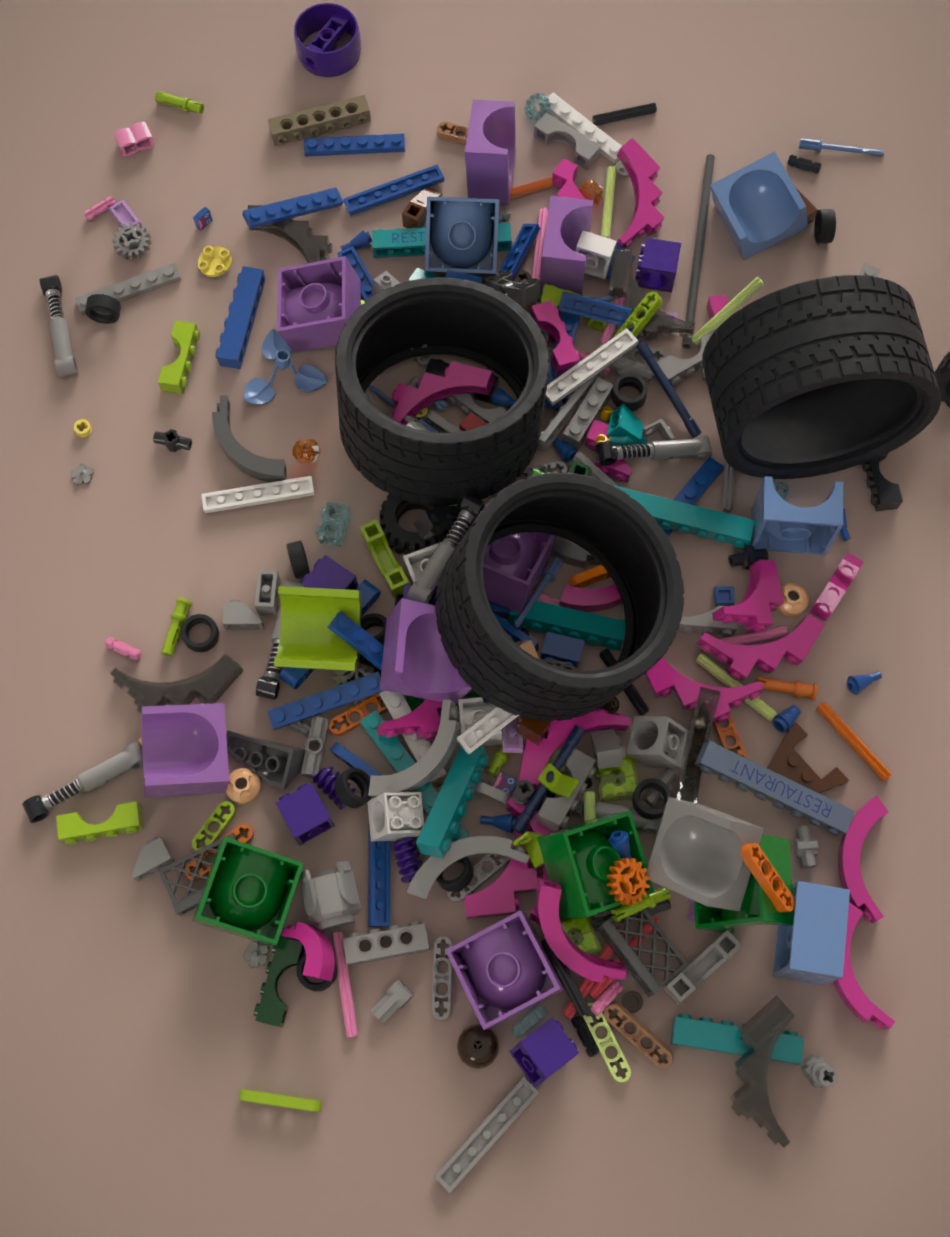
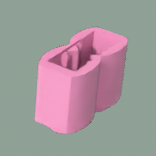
[114,122,155,156]

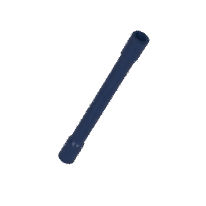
[636,341,702,438]
[512,725,585,834]

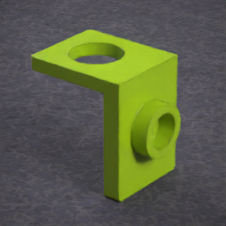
[538,763,579,798]
[513,832,544,868]

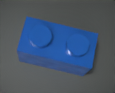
[541,632,585,668]

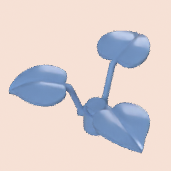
[244,329,327,405]

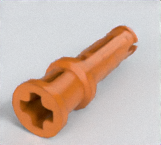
[757,676,818,701]

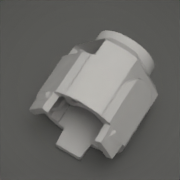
[300,861,361,931]

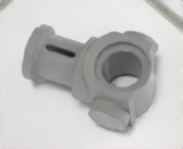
[801,1055,838,1088]

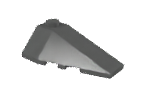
[226,730,305,789]

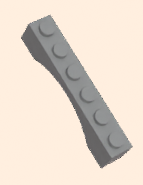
[620,602,738,637]

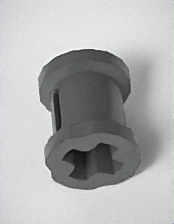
[512,780,534,806]

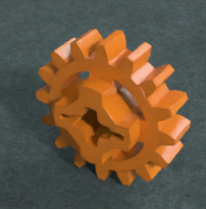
[607,858,650,905]

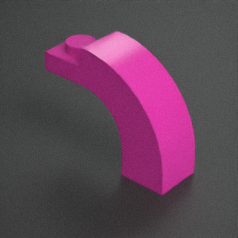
[280,921,335,981]

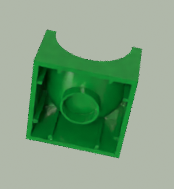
[537,811,654,919]
[694,834,794,933]
[192,836,304,947]

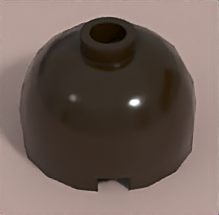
[457,1024,499,1069]

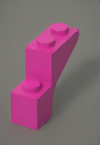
[552,158,584,199]
[585,419,631,483]
[810,552,864,621]

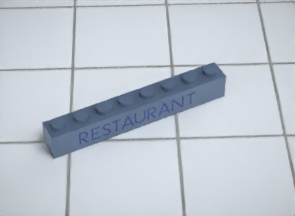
[695,741,855,836]

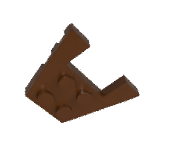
[767,722,849,793]

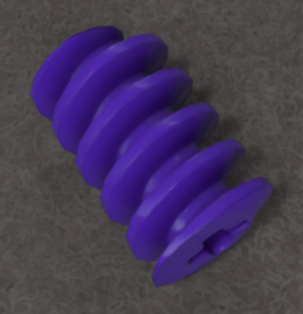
[312,766,356,810]
[392,837,423,883]

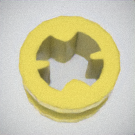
[74,419,92,438]

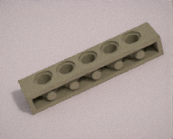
[268,95,371,146]

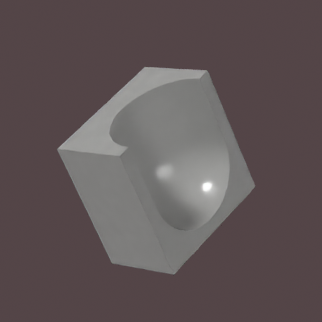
[645,797,764,911]

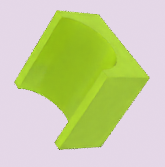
[274,586,363,671]

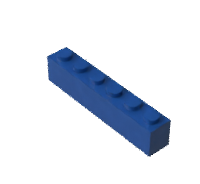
[215,266,266,369]

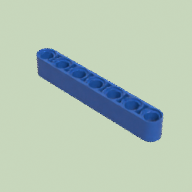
[279,580,381,689]

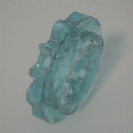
[524,93,551,121]

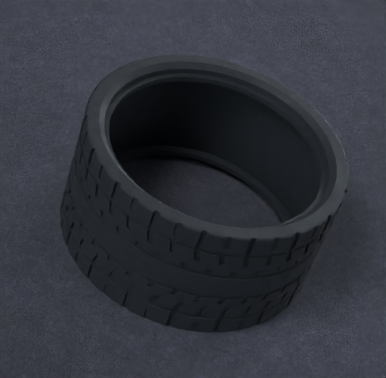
[702,275,942,479]
[335,277,550,506]
[435,472,684,721]

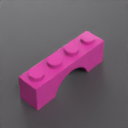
[530,300,580,375]

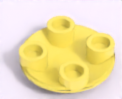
[198,246,232,277]

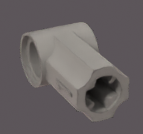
[370,980,414,1024]

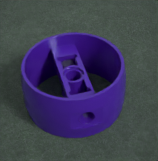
[294,3,361,77]

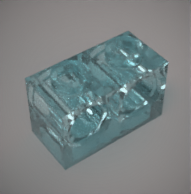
[316,502,351,547]

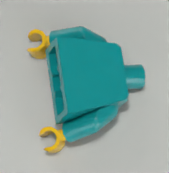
[595,404,648,447]

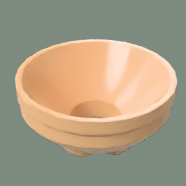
[777,583,809,617]
[226,768,262,805]

